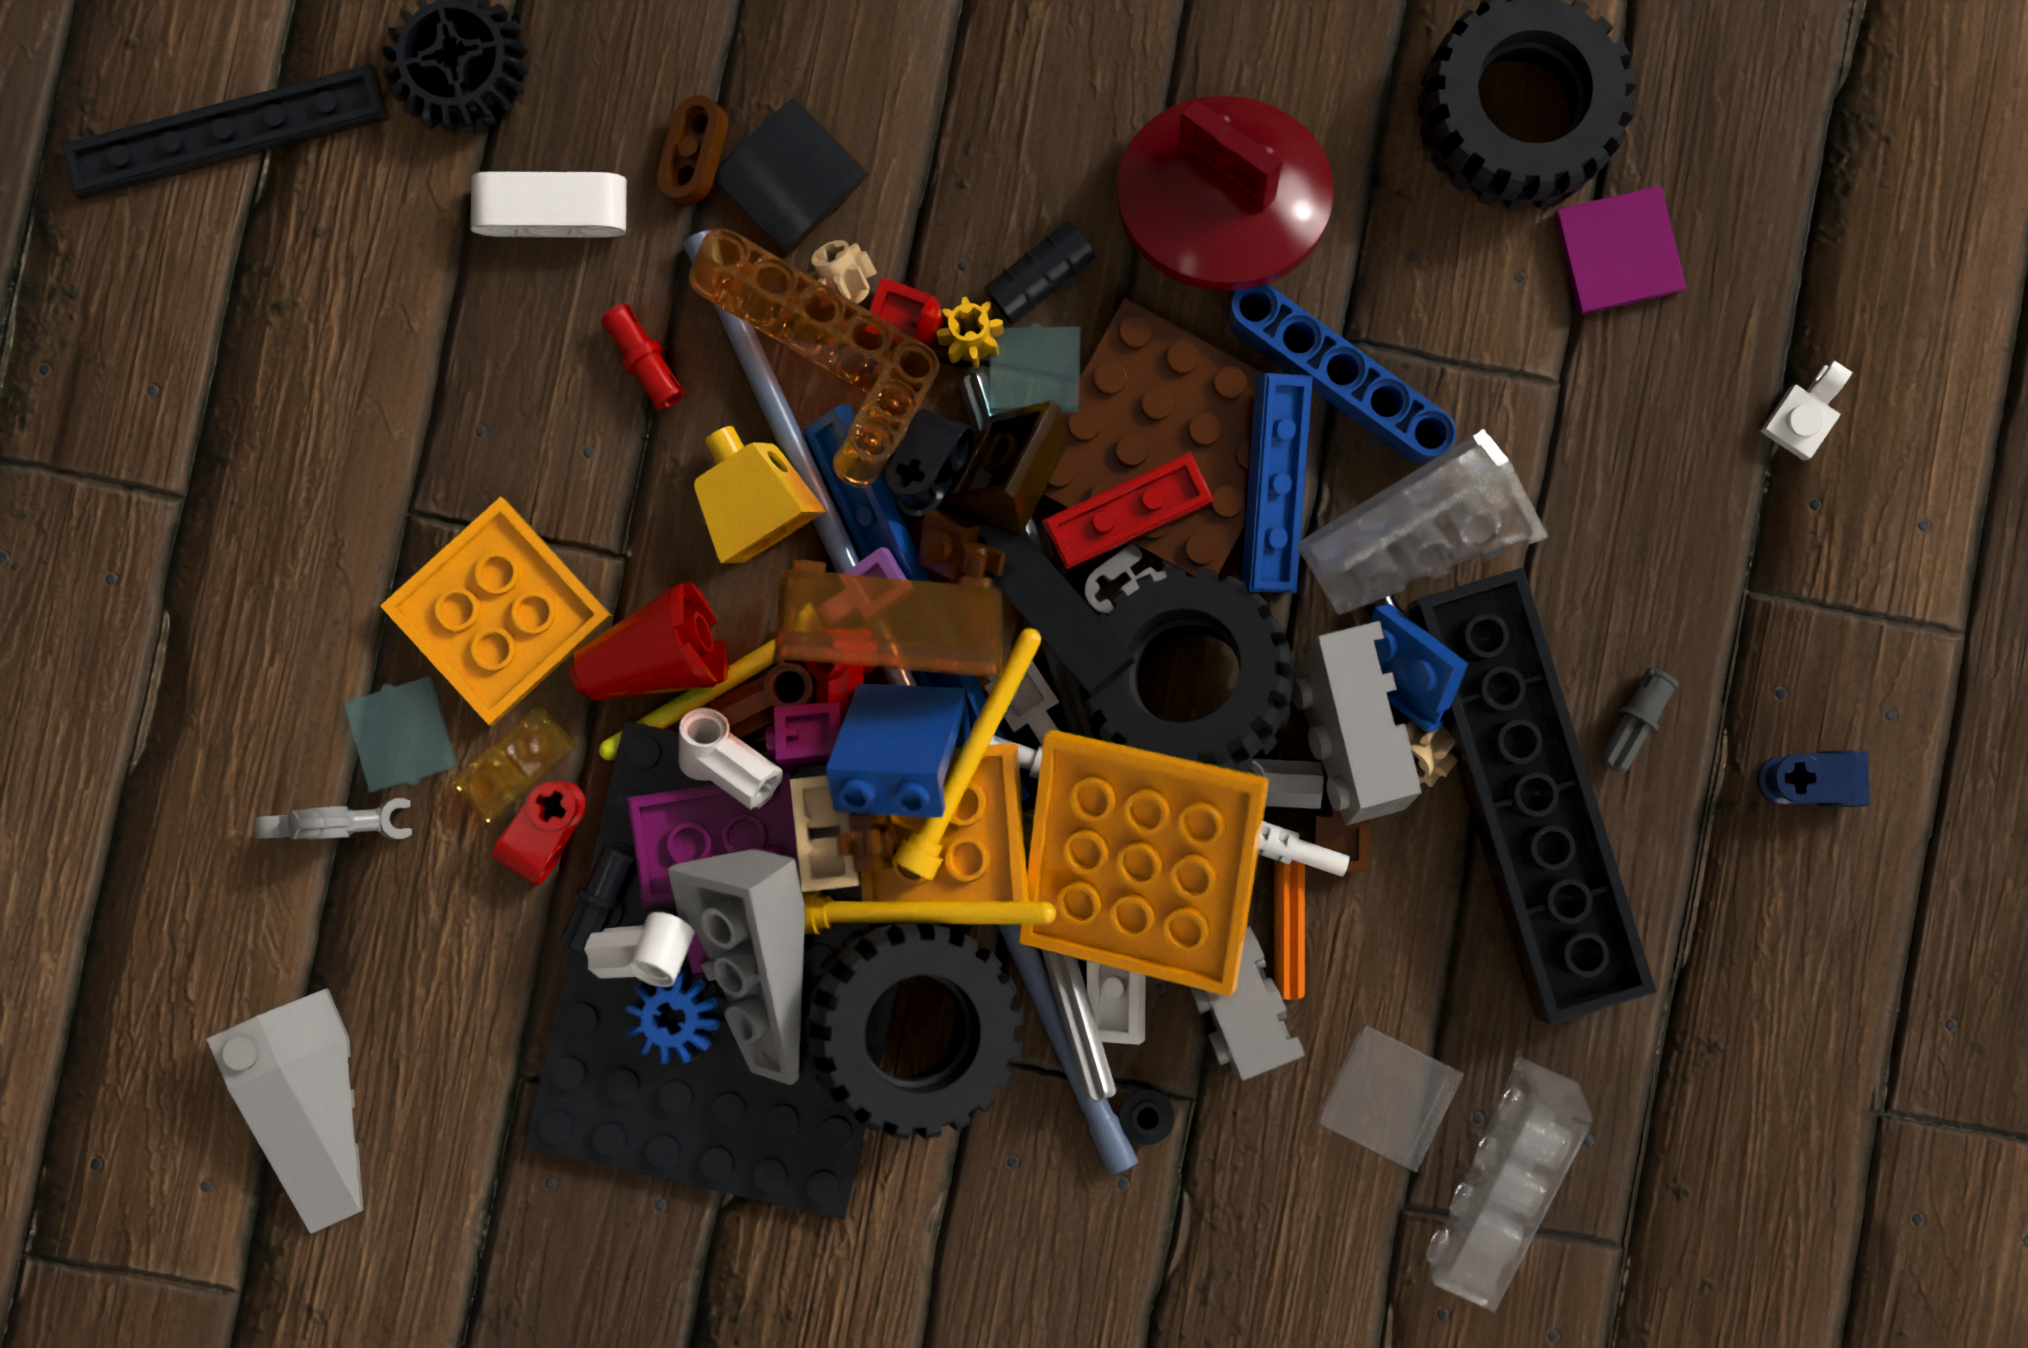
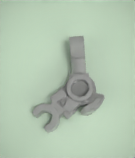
[254,798,412,840]

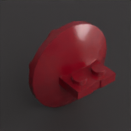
[1117,96,1334,291]

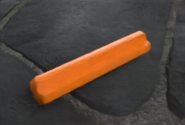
[1274,839,1305,1000]

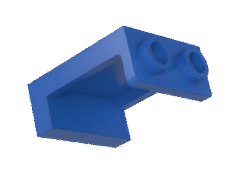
[826,683,971,818]

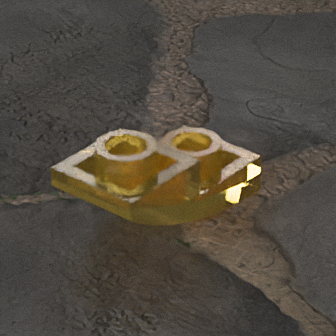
[453,706,578,823]

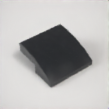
[714,98,869,253]

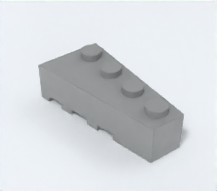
[1189,926,1306,1081]

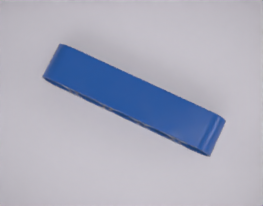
[1227,284,1456,465]

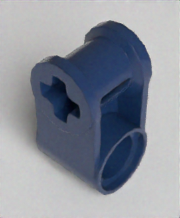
[1756,750,1871,807]

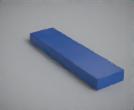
[1241,373,1313,593]

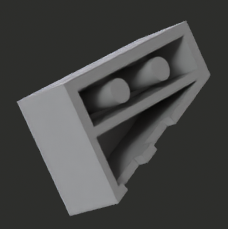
[1292,621,1422,826]

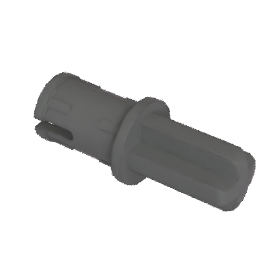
[1601,667,1679,773]

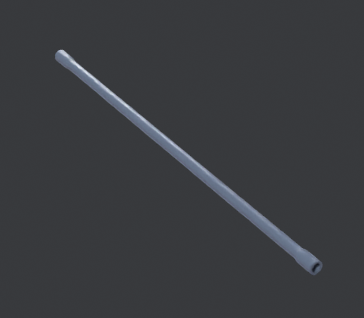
[683,230,1138,1175]

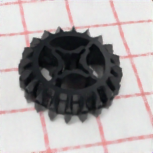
[382,0,530,135]

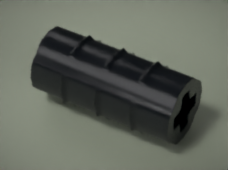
[984,220,1096,325]

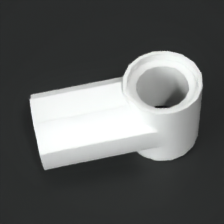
[678,708,783,809]
[584,912,695,987]

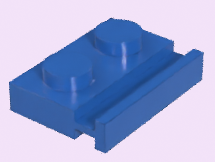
[1370,604,1468,733]

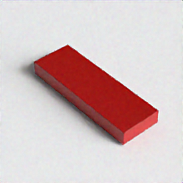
[1042,451,1214,572]

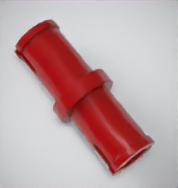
[600,303,686,411]

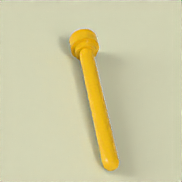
[893,628,1041,880]
[801,890,1056,934]

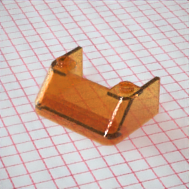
[772,560,1003,683]

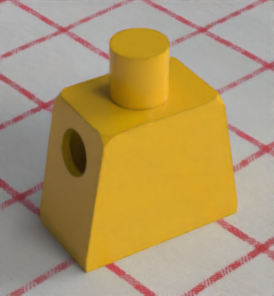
[694,426,825,564]

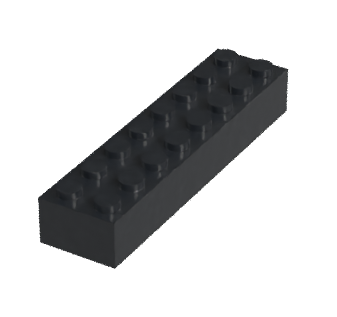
[1407,567,1657,1025]

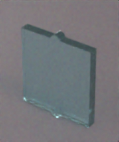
[989,323,1081,414]
[344,676,458,793]

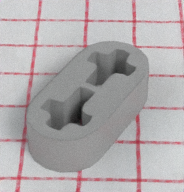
[1084,544,1174,615]

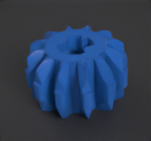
[625,969,721,1065]

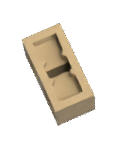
[790,776,861,892]

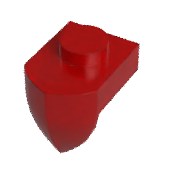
[863,277,944,350]

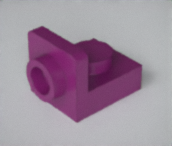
[766,701,843,774]

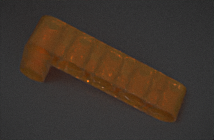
[689,229,940,487]

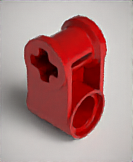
[491,781,587,887]

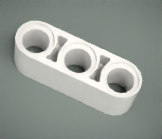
[470,172,627,237]

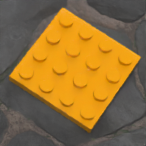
[1019,730,1269,997]

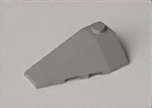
[668,849,805,1085]
[207,988,364,1234]

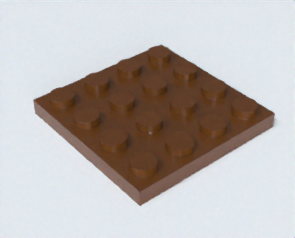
[1041,298,1313,577]

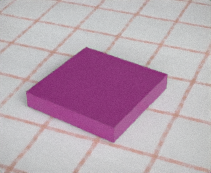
[1553,186,1687,316]

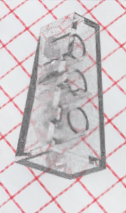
[1295,429,1548,615]
[1426,1056,1593,1312]

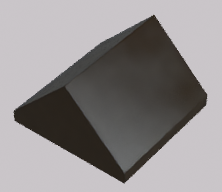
[944,400,1067,535]

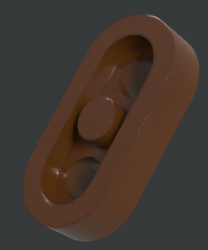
[657,95,728,205]

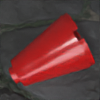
[569,582,729,701]

